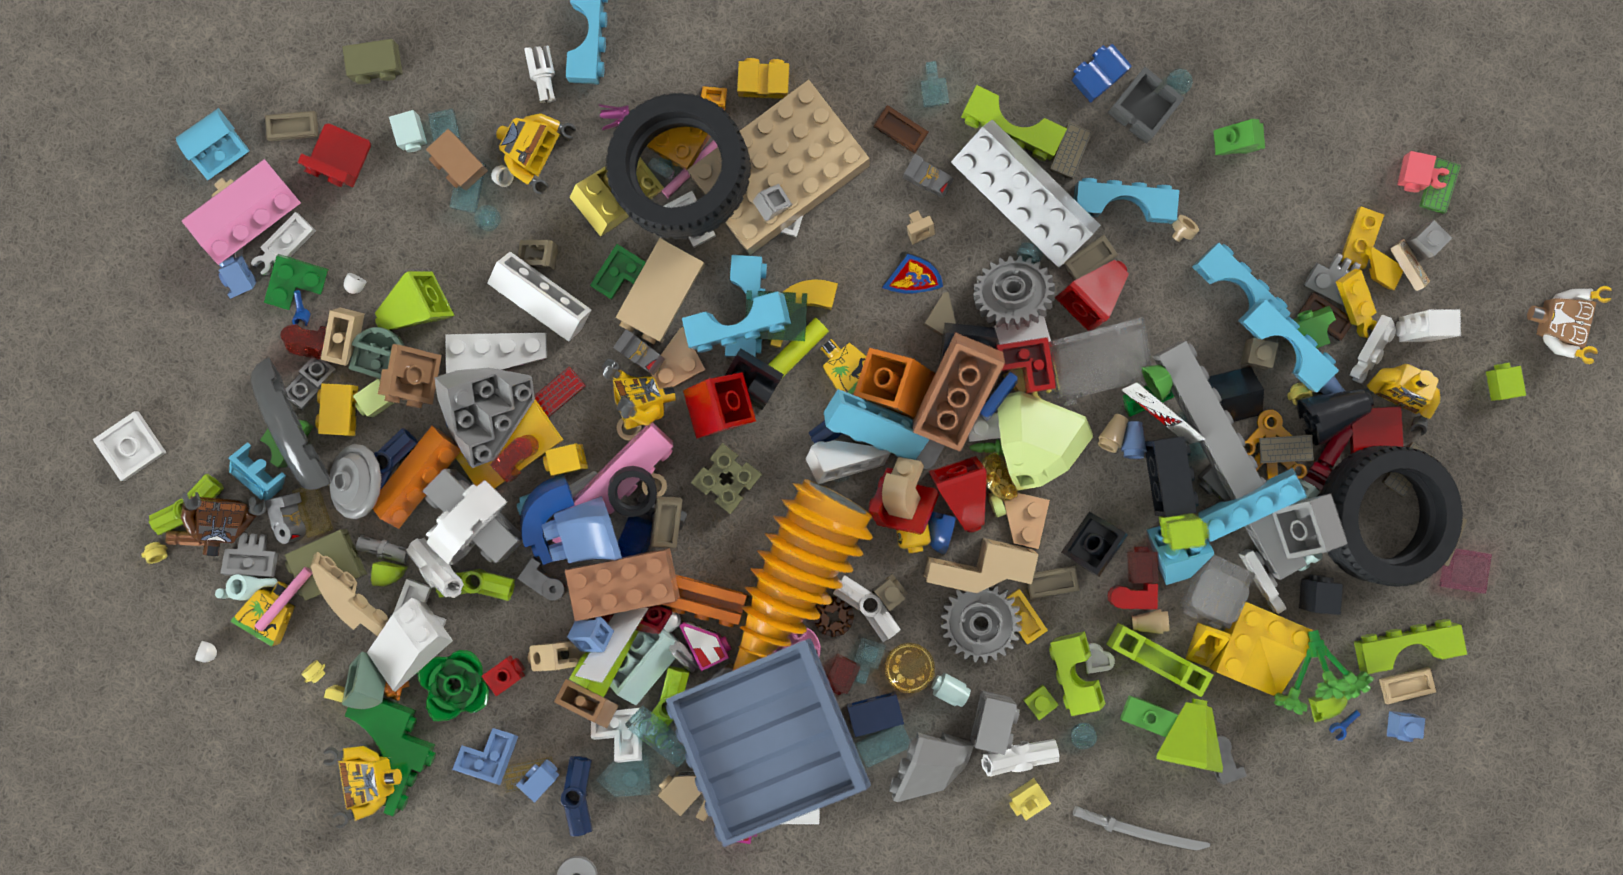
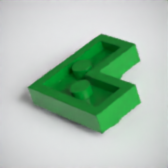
[590,244,646,300]
[264,254,329,310]

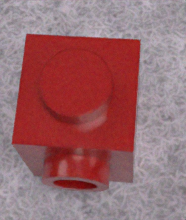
[482,655,525,696]

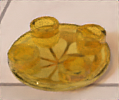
[982,453,1018,501]
[885,643,935,693]

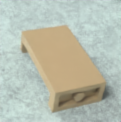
[616,238,705,344]

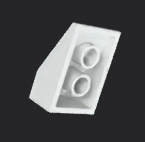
[367,598,453,692]

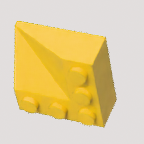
[1209,599,1312,696]

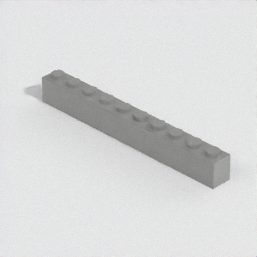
[1153,341,1307,580]

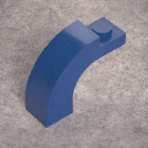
[520,473,575,565]

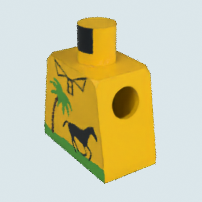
[820,339,866,394]
[231,581,295,647]

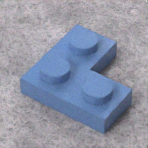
[452,728,518,785]

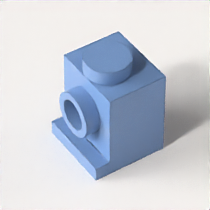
[219,255,257,299]
[567,616,614,652]
[1387,711,1425,742]
[516,760,559,803]

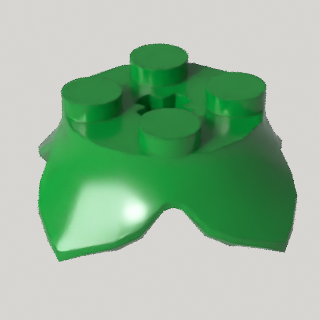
[417,650,489,721]

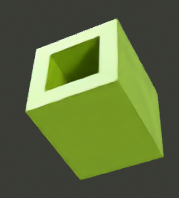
[1486,362,1526,401]

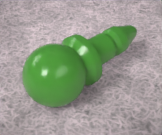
[969,439,1004,456]

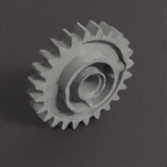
[973,256,1055,330]
[941,584,1022,663]

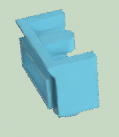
[228,442,286,500]

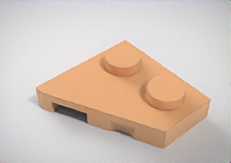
[651,327,706,389]
[1001,490,1050,549]

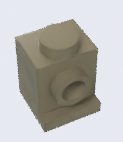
[873,574,908,611]

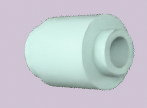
[931,673,971,707]

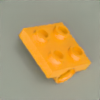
[647,127,711,170]

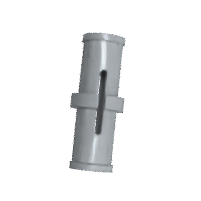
[356,535,409,564]

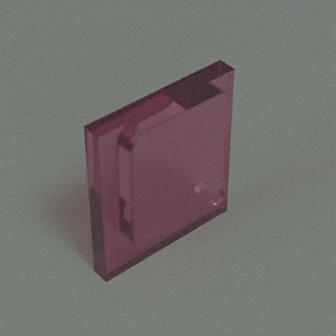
[1439,548,1492,594]

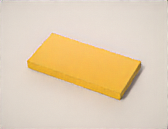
[456,400,563,489]

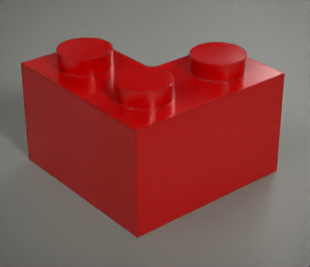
[996,337,1056,393]

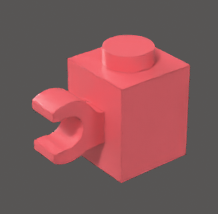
[1397,151,1449,193]

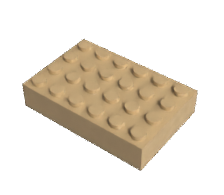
[687,80,870,255]

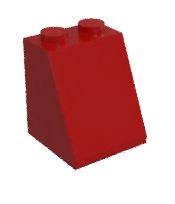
[683,372,756,439]

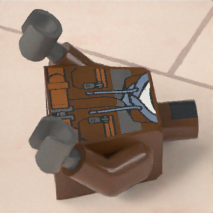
[180,492,266,556]

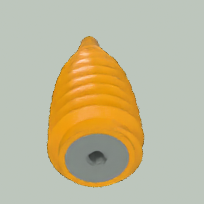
[732,479,873,671]

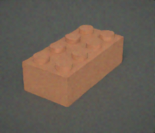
[913,333,1005,451]
[565,548,680,621]

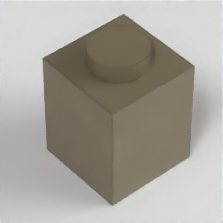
[1240,338,1278,370]

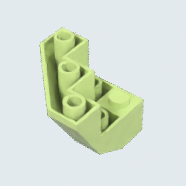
[997,391,1093,491]

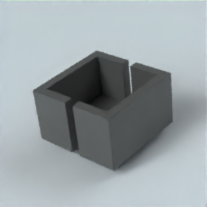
[1108,67,1184,144]

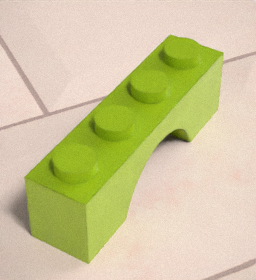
[961,85,1067,161]
[1159,513,1209,550]
[1354,619,1467,674]
[1106,623,1214,697]

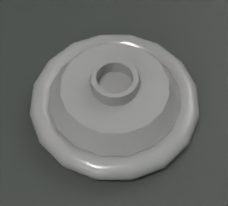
[329,444,381,519]

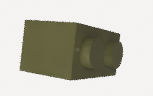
[342,39,403,84]

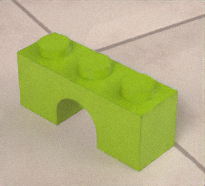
[1049,631,1106,716]

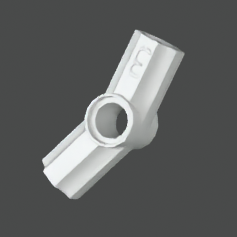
[406,538,464,598]
[833,575,901,642]
[981,739,1059,776]

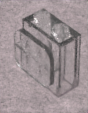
[1178,554,1255,630]

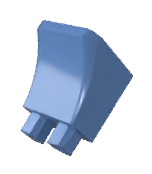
[542,496,622,563]

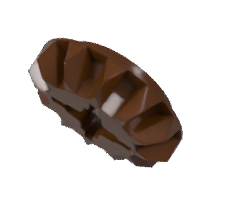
[814,597,854,637]

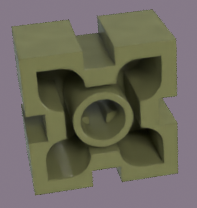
[691,443,763,514]

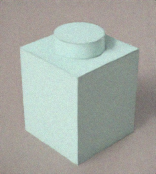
[389,110,427,152]

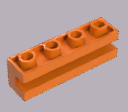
[658,574,748,627]

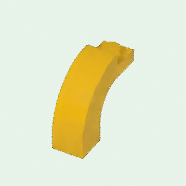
[767,279,838,349]

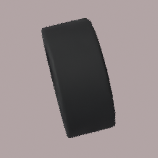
[608,466,657,517]

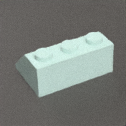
[610,629,680,705]

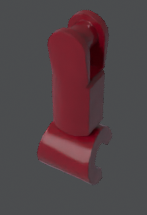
[1302,426,1353,491]

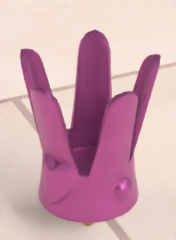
[599,104,630,130]

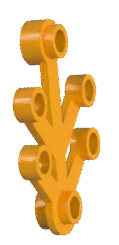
[1245,410,1307,481]

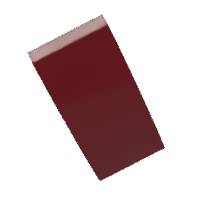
[635,605,672,634]

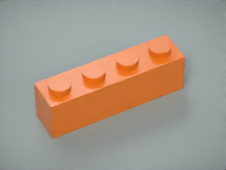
[372,426,461,529]

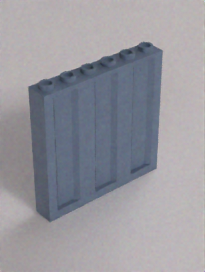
[666,638,871,847]

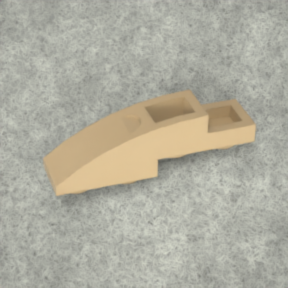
[311,552,389,636]

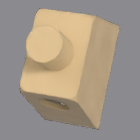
[527,641,585,671]

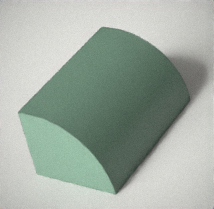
[342,651,386,709]

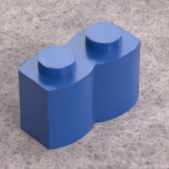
[1071,44,1132,103]

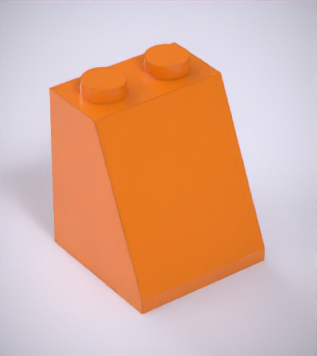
[853,348,936,419]

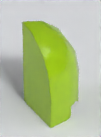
[371,561,408,587]
[1308,691,1348,722]

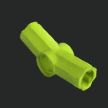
[149,474,224,535]
[435,569,515,601]
[642,666,690,743]

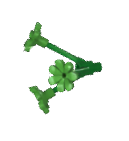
[1274,630,1374,715]

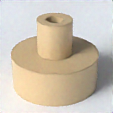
[1172,215,1199,242]

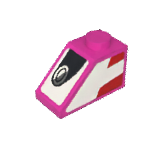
[679,621,732,671]

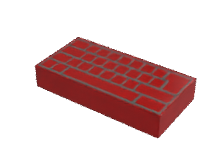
[534,367,586,418]

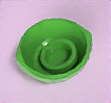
[1142,365,1173,401]

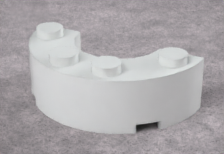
[426,481,507,565]

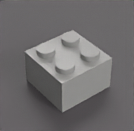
[1272,494,1348,559]
[970,690,1019,755]

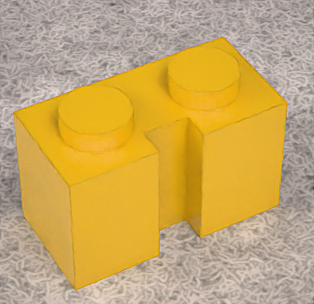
[737,58,789,99]
[315,383,358,436]
[543,444,588,476]

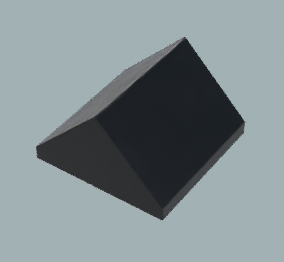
[1208,366,1264,422]
[1061,511,1128,577]

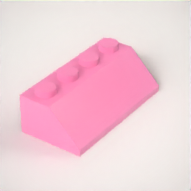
[181,159,301,265]

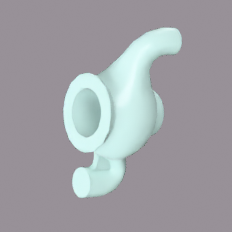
[215,574,278,600]

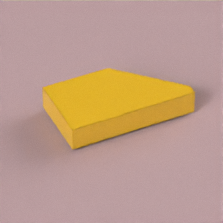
[1365,247,1403,290]

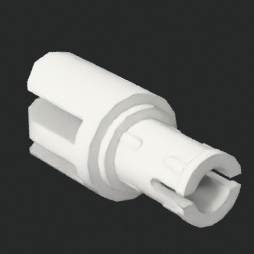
[524,45,556,103]

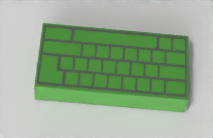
[1419,158,1461,214]

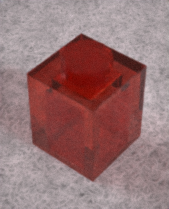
[1127,546,1159,583]
[827,653,861,695]

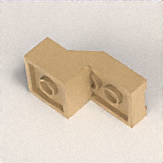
[923,538,1039,593]

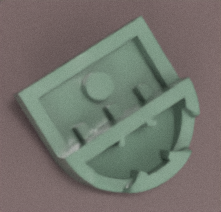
[348,327,405,379]

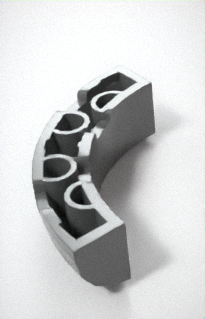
[251,358,331,490]

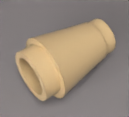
[1098,414,1128,453]
[1132,609,1169,634]

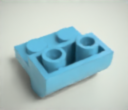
[176,108,250,180]

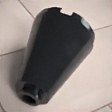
[1296,389,1374,446]

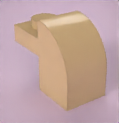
[882,457,924,520]

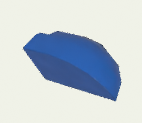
[928,511,956,555]

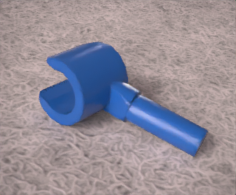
[292,290,310,326]
[1329,710,1361,740]

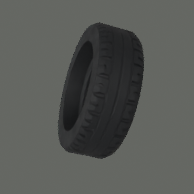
[606,93,751,239]
[1320,446,1463,587]

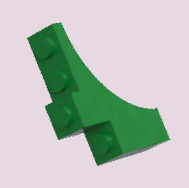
[345,698,436,817]

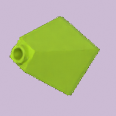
[375,271,455,331]
[1156,698,1223,773]

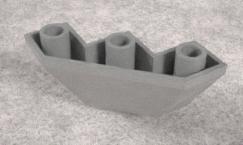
[434,368,535,468]
[889,732,974,802]

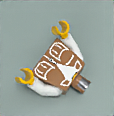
[1527,286,1612,364]

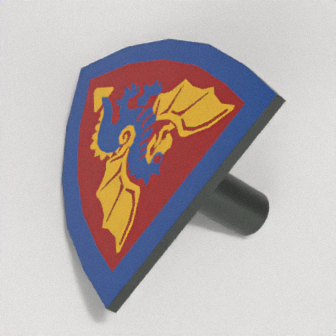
[881,251,943,294]

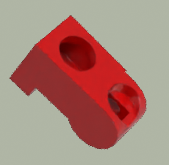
[1107,582,1158,609]

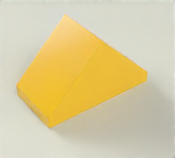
[1185,623,1230,667]

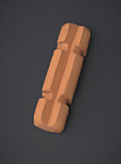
[165,531,205,546]

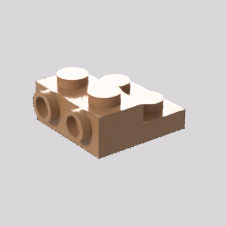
[378,344,442,408]

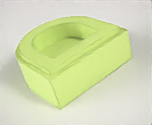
[987,491,1006,517]

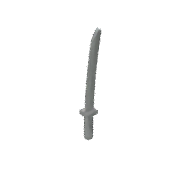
[1073,806,1210,851]

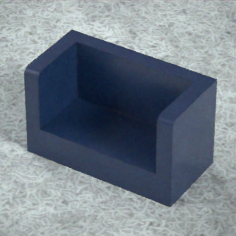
[847,691,904,737]

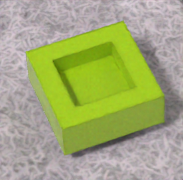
[1023,684,1059,720]

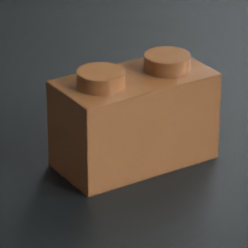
[426,129,488,191]
[554,679,619,728]

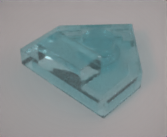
[596,752,651,797]

